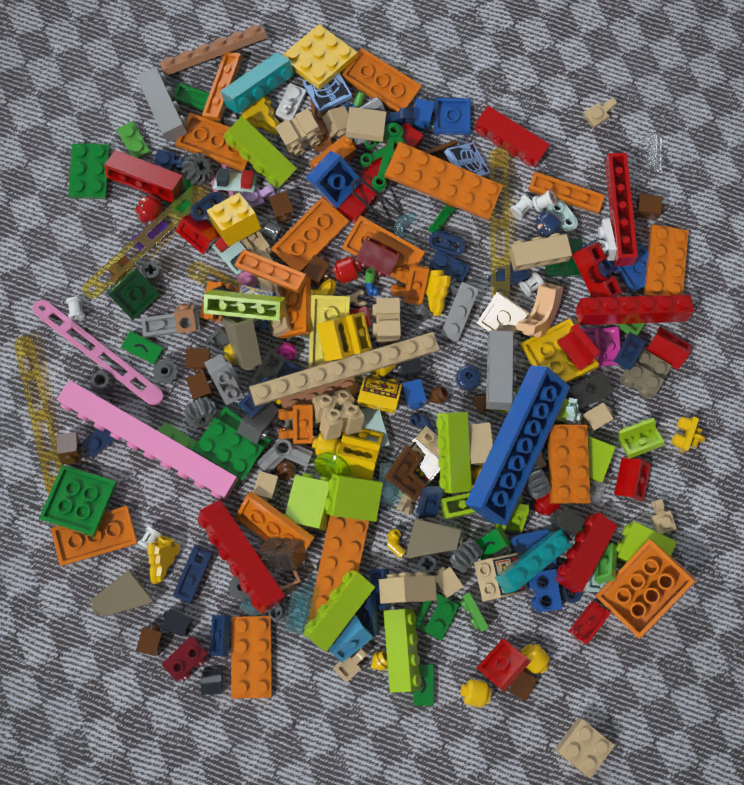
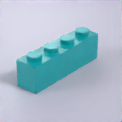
[220,52,294,114]
[494,529,572,594]

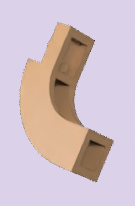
[516,282,563,338]

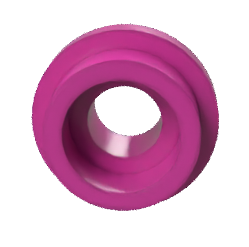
[277,343,297,360]

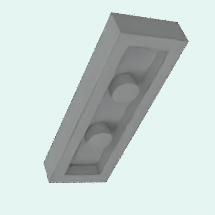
[440,282,479,342]
[141,310,201,338]

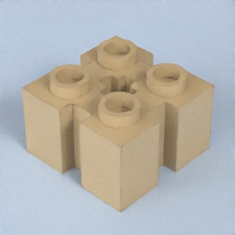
[276,108,324,157]
[372,298,401,345]
[312,389,365,441]

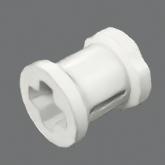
[532,190,557,212]
[509,195,534,220]
[519,273,544,297]
[66,297,85,320]
[137,526,163,549]

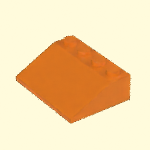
[595,539,698,639]

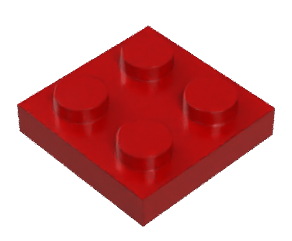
[476,639,531,692]

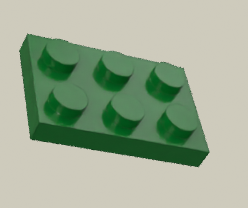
[68,143,110,199]
[194,417,264,481]

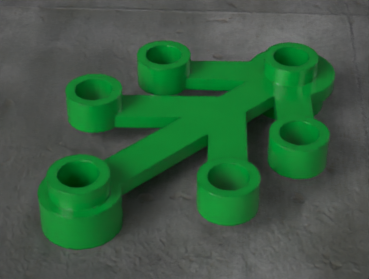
[360,123,405,192]

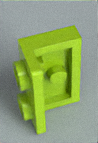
[619,418,664,459]
[495,503,529,532]

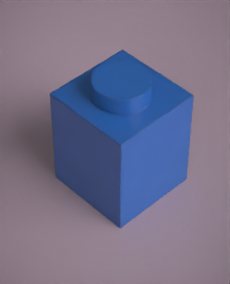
[411,98,435,130]
[402,379,427,410]

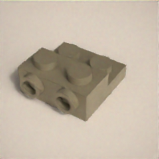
[619,349,672,399]

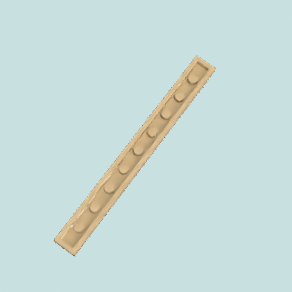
[249,332,440,407]

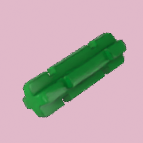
[429,205,456,233]

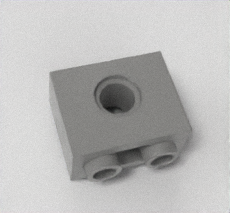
[204,354,244,405]

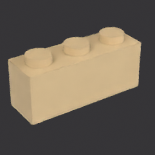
[509,233,572,271]

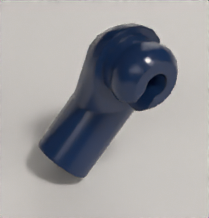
[409,414,436,433]

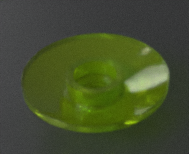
[314,452,351,479]

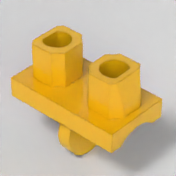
[670,417,706,453]

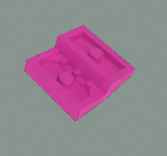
[582,327,621,367]

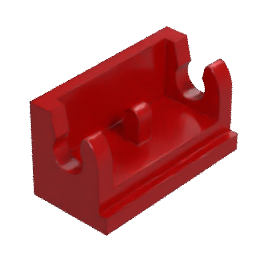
[568,601,611,645]

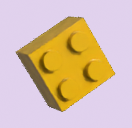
[207,193,261,247]

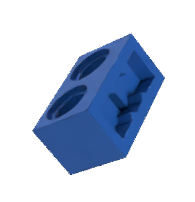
[528,569,562,613]

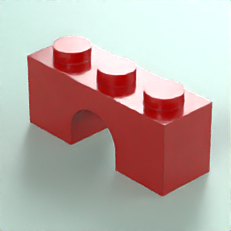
[572,241,623,298]

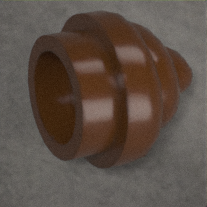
[429,385,449,405]
[472,393,487,414]
[277,459,296,479]

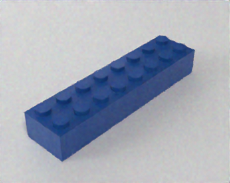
[465,365,570,526]

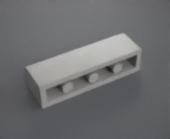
[136,67,187,143]
[486,330,516,410]

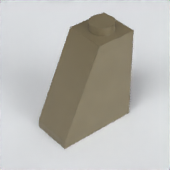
[222,316,262,370]
[405,519,463,559]
[90,570,156,617]

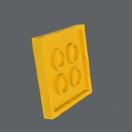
[283,24,358,90]
[520,318,599,383]

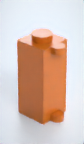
[310,135,356,170]

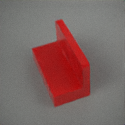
[175,213,221,255]
[557,323,601,371]
[646,326,693,370]
[614,458,651,502]

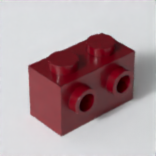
[355,236,401,276]
[161,636,210,682]

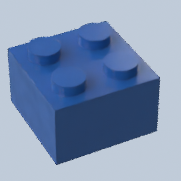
[305,151,361,208]

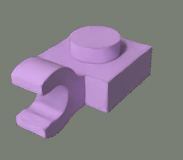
[241,185,275,209]

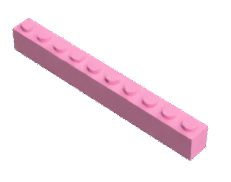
[57,380,238,500]

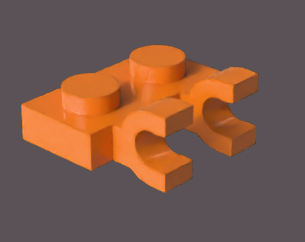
[390,264,430,305]
[278,404,313,444]

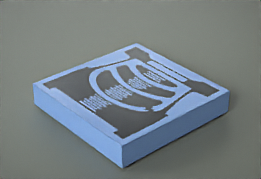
[303,73,352,114]
[444,142,491,177]

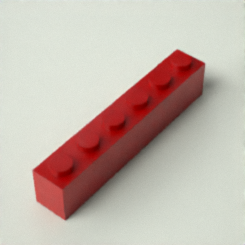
[338,123,424,224]
[605,153,638,266]
[575,295,694,325]
[197,500,285,614]

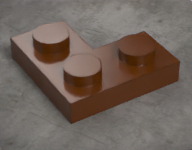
[384,446,427,501]

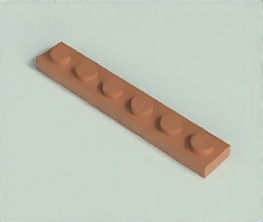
[160,25,267,76]

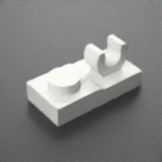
[275,83,307,121]
[597,219,617,261]

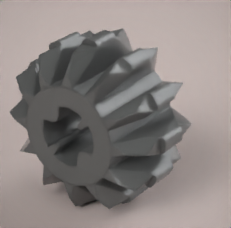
[181,152,214,186]
[184,397,218,428]
[525,464,551,499]
[450,539,483,573]

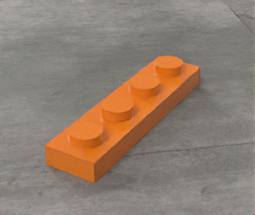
[202,52,243,121]
[528,172,605,214]
[234,249,308,293]

